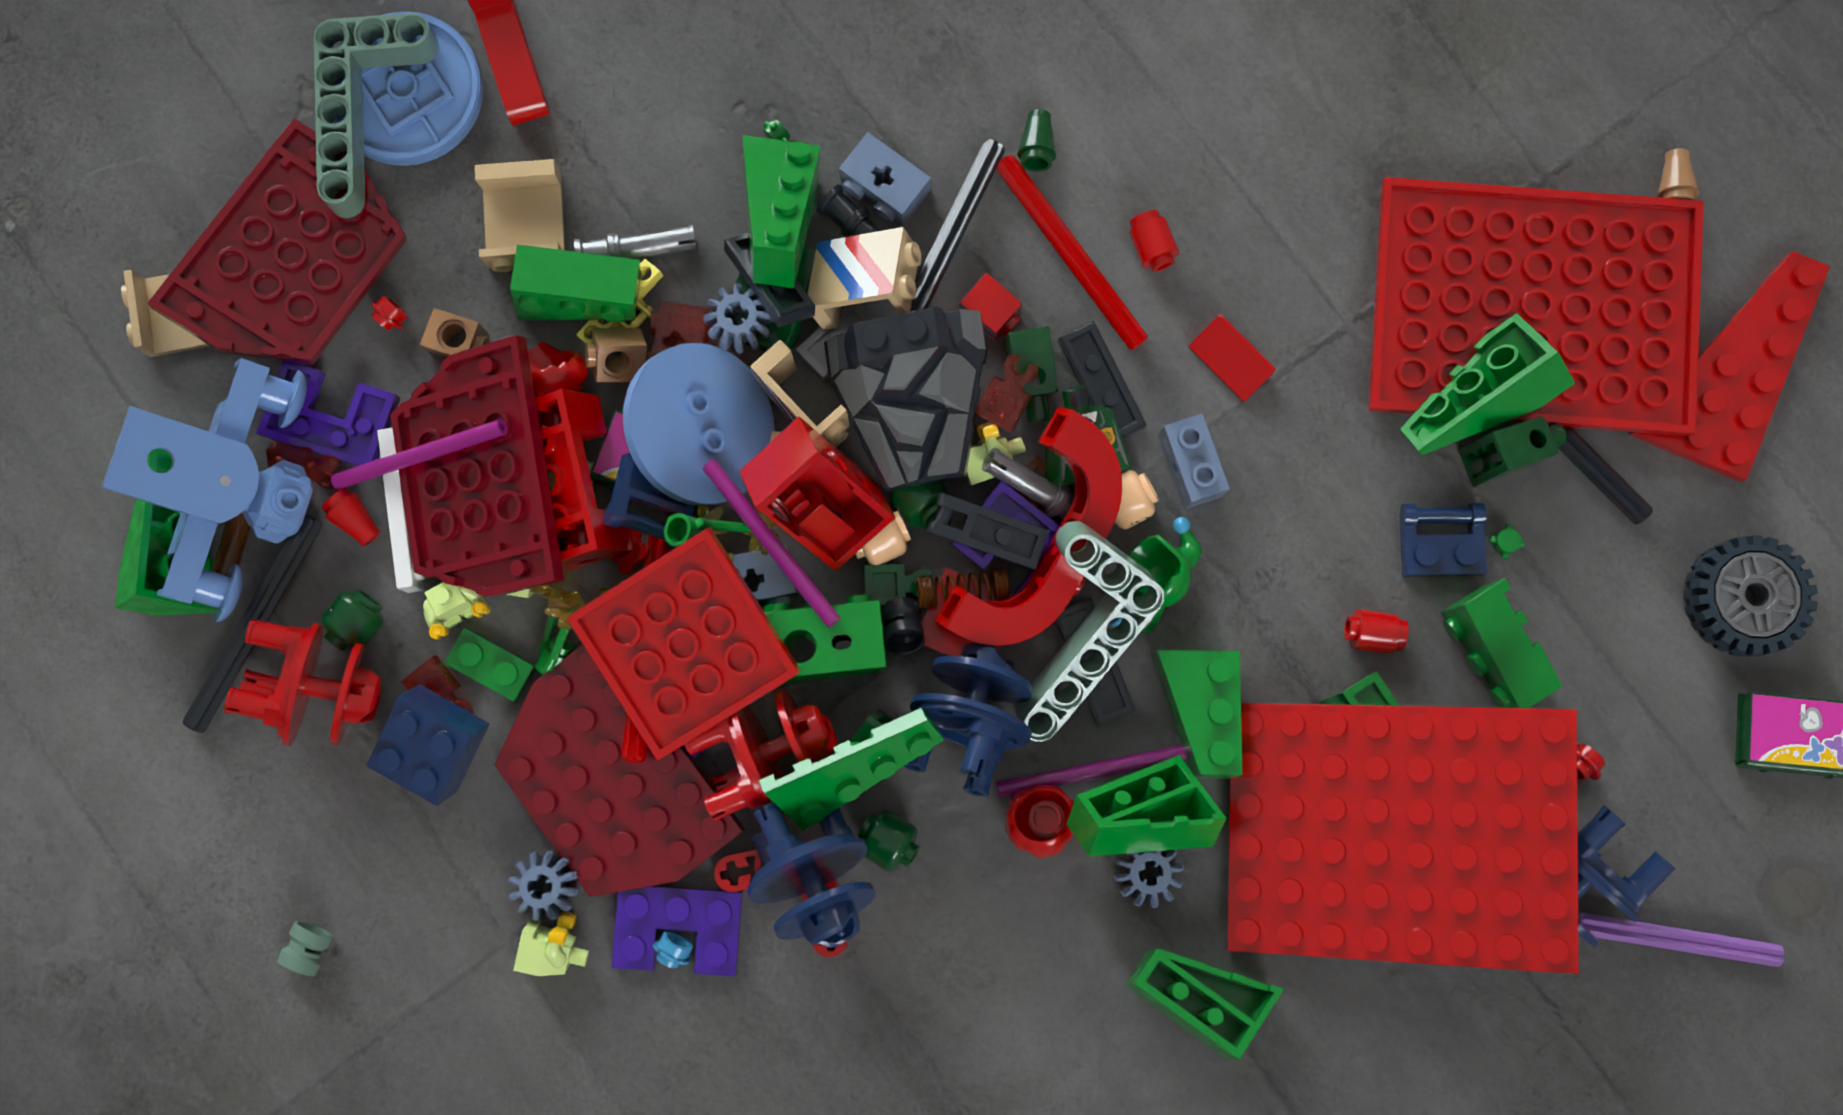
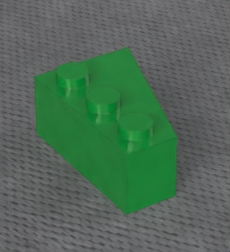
[1441,578,1562,708]
[1124,948,1284,1060]

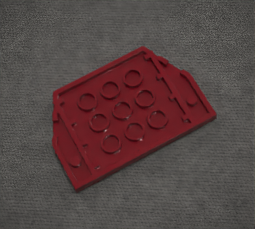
[147,118,407,365]
[390,335,564,597]
[494,644,746,897]

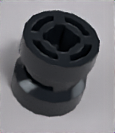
[881,597,925,654]

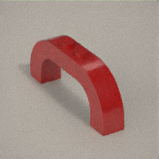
[935,407,1122,646]

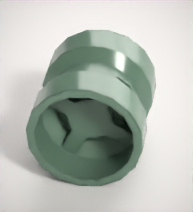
[277,921,334,976]

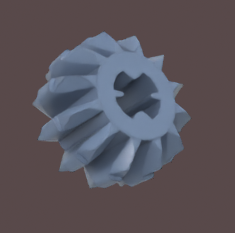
[704,283,773,354]
[1113,850,1184,908]
[508,851,580,922]

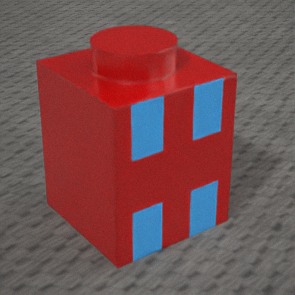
[959,273,1023,343]

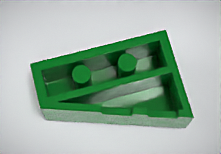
[510,244,641,322]
[1151,650,1242,779]
[1066,755,1226,857]

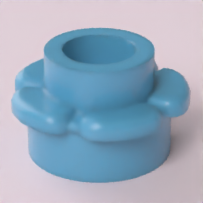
[653,931,693,968]

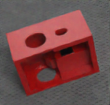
[739,416,895,571]

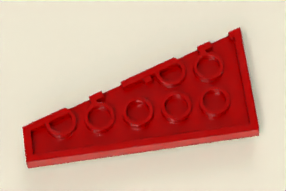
[1629,251,1830,482]

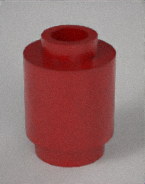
[1129,209,1179,272]
[1344,609,1409,654]

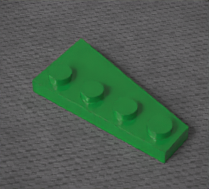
[759,708,944,830]

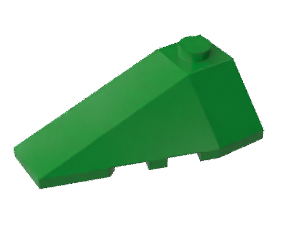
[1400,313,1575,456]
[115,449,215,616]

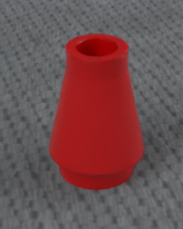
[321,487,382,547]

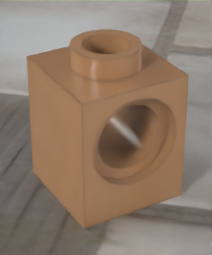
[420,308,489,359]
[584,328,647,382]

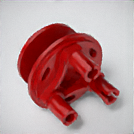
[224,619,381,746]
[684,688,838,822]

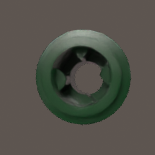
[1017,109,1056,172]

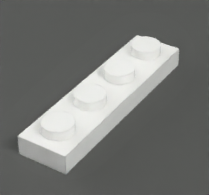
[377,428,427,593]

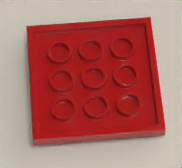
[566,527,801,761]

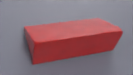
[1188,314,1276,403]

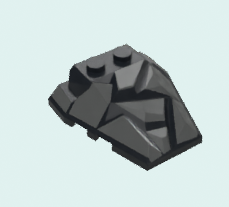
[824,307,988,491]

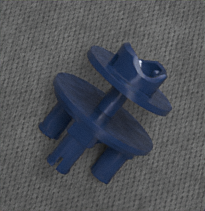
[903,643,1033,797]
[747,803,876,948]
[1578,805,1676,947]

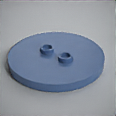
[332,12,484,166]
[623,343,775,506]

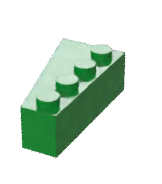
[742,135,821,288]

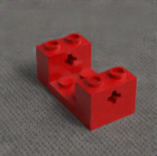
[535,389,633,572]

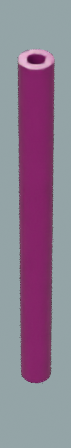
[331,419,508,489]
[702,459,841,628]
[996,745,1187,798]

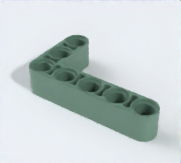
[313,13,439,218]
[1015,521,1164,742]

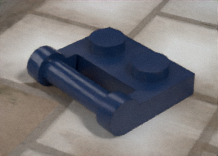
[603,453,695,549]
[1399,503,1487,577]

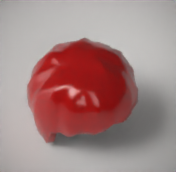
[528,342,589,398]
[1004,785,1074,859]

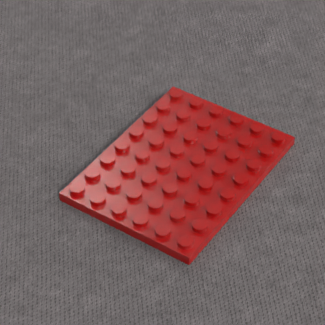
[1368,177,1704,436]
[1227,703,1579,974]

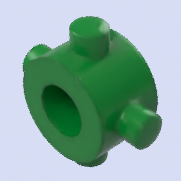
[763,119,790,141]
[1489,524,1525,559]

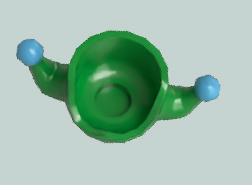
[1108,517,1202,633]

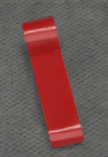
[467,0,550,127]

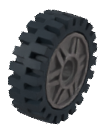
[1683,535,1818,657]

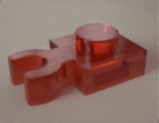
[975,354,1038,432]
[266,441,340,489]
[401,655,474,714]

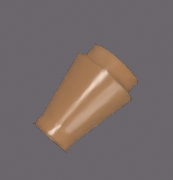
[1657,148,1700,200]

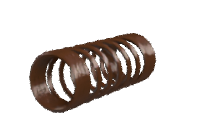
[916,567,1009,609]

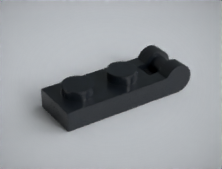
[926,493,1049,570]

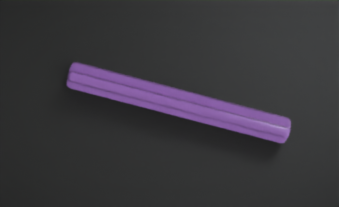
[1578,912,1785,967]

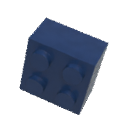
[366,684,490,806]

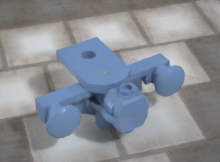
[101,358,313,622]

